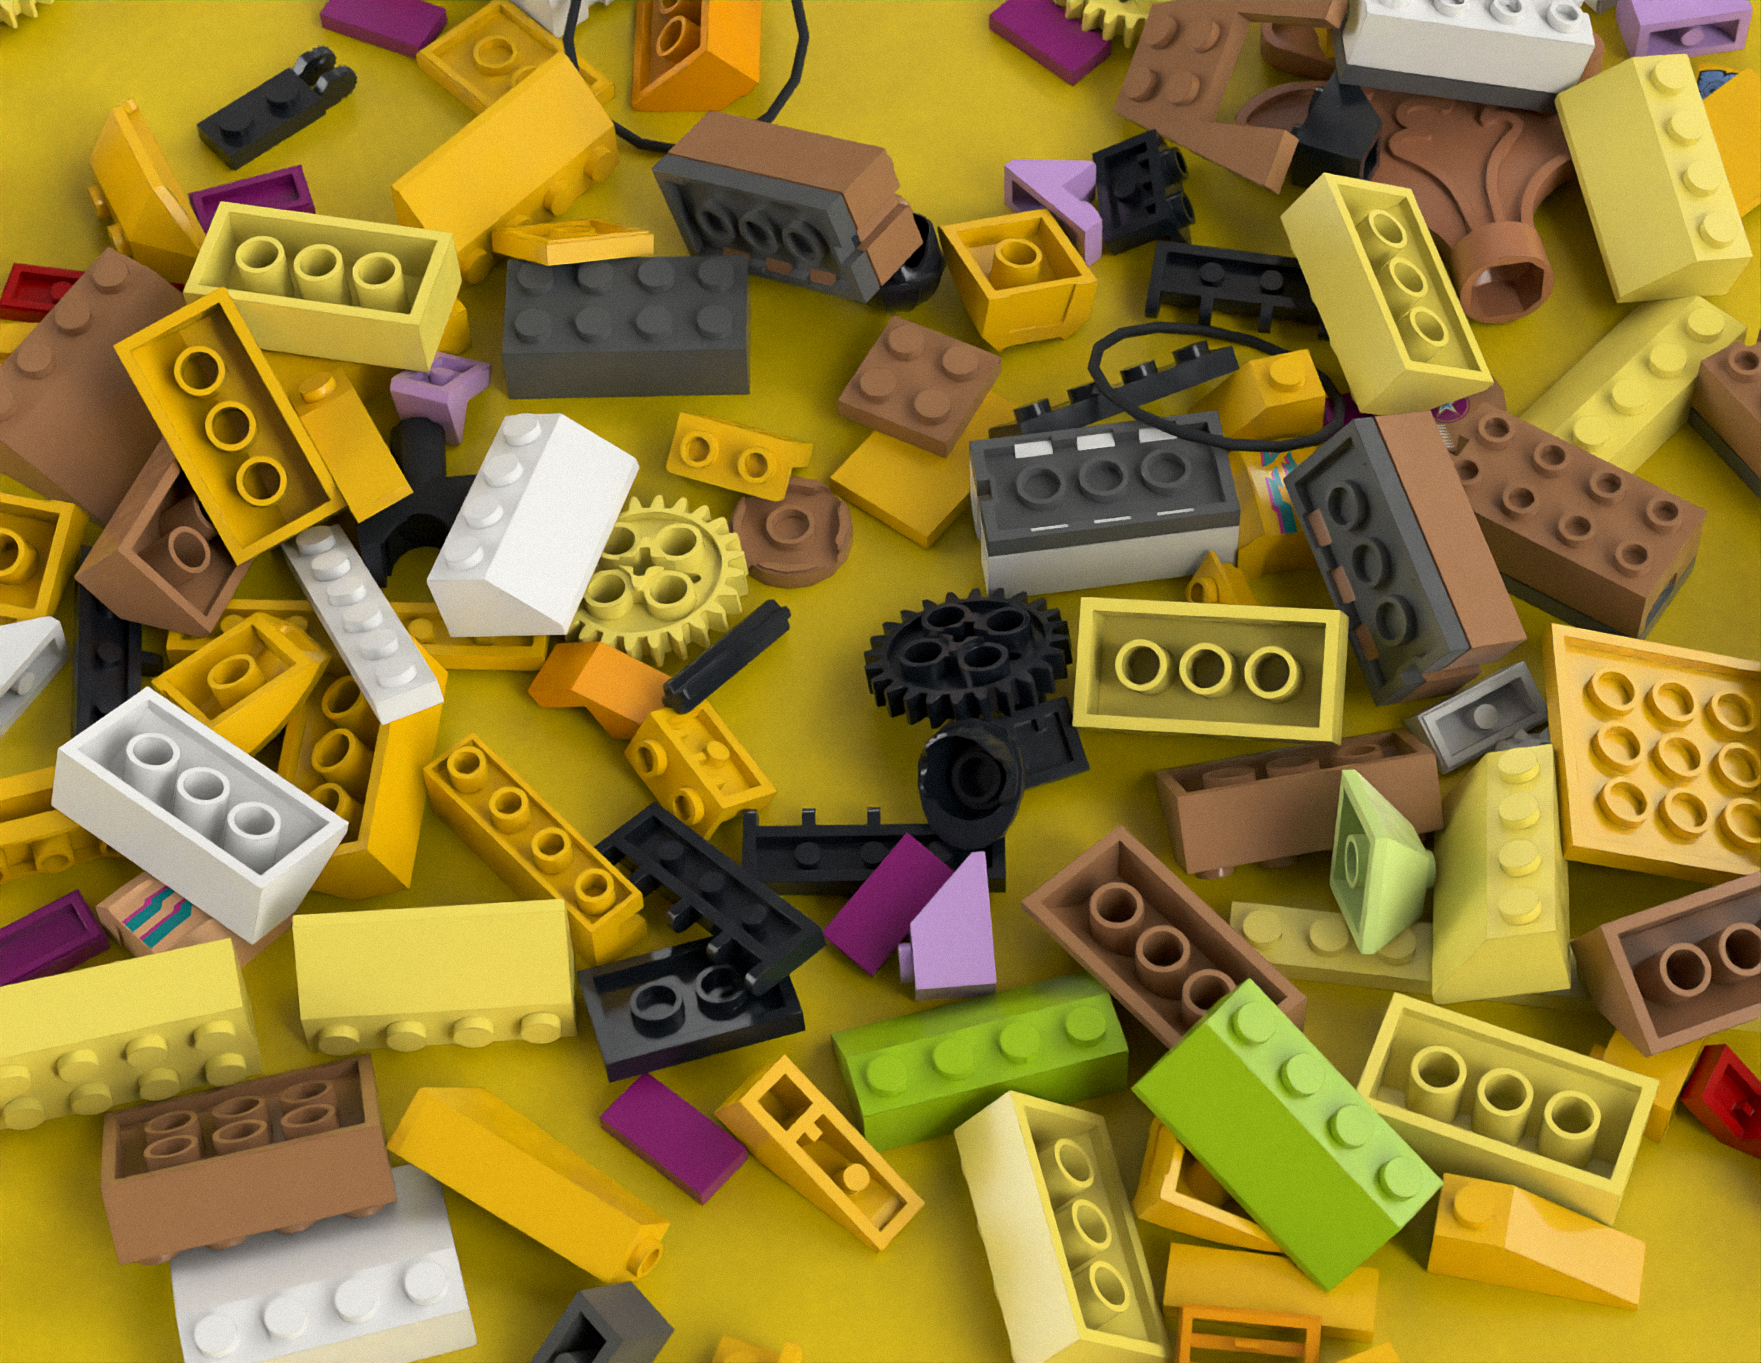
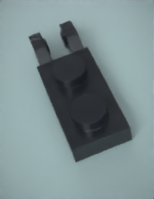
[196,45,358,171]

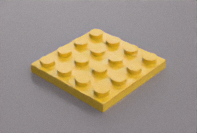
[1540,623,1761,885]

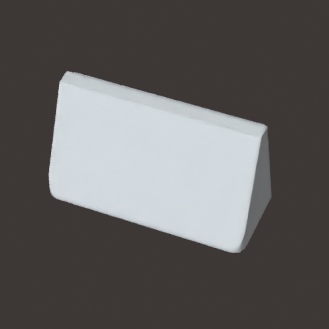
[1403,661,1548,774]

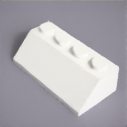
[426,413,639,637]
[51,686,349,945]

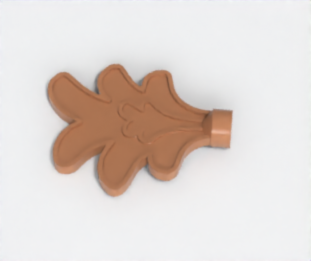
[1235,23,1604,324]

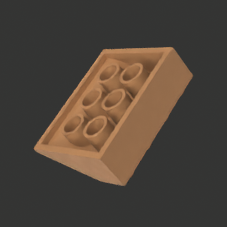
[0,247,186,529]
[100,1053,397,1266]

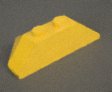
[86,98,206,286]

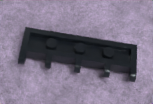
[1145,240,1330,342]
[988,340,1239,439]
[71,545,164,739]
[594,801,826,996]
[742,807,1006,895]

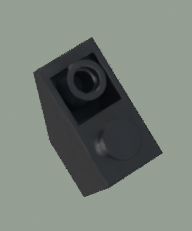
[1291,68,1382,189]

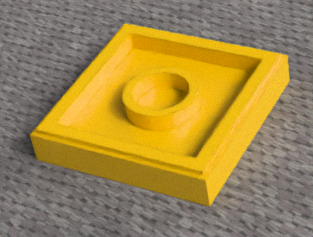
[492,218,654,266]

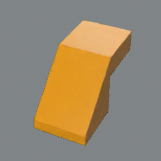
[527,641,672,740]

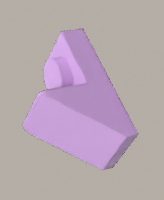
[1004,159,1103,267]
[390,351,492,446]

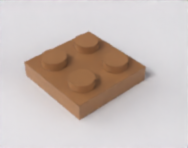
[837,315,1002,459]

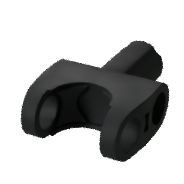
[355,417,477,588]

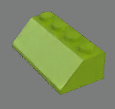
[831,970,1129,1152]
[1131,977,1444,1293]

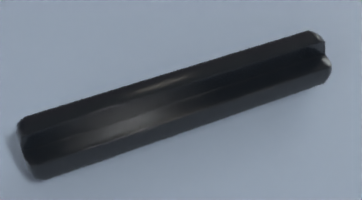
[661,599,791,715]

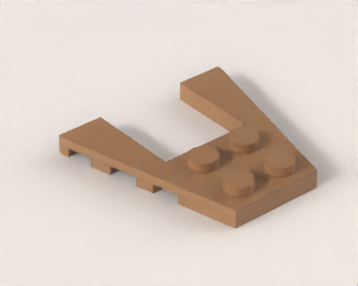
[1113,0,1350,195]

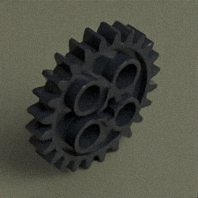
[864,588,1073,729]

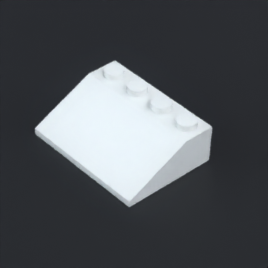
[170,1164,478,1363]

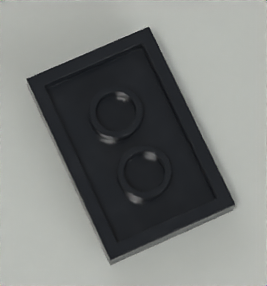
[577,936,806,1083]

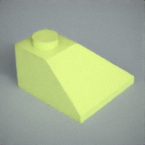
[1329,770,1436,954]

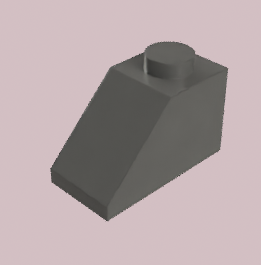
[530,1281,674,1363]

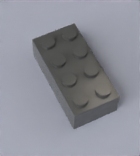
[502,255,751,399]

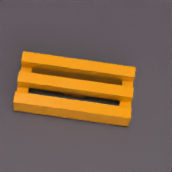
[1175,1303,1322,1363]

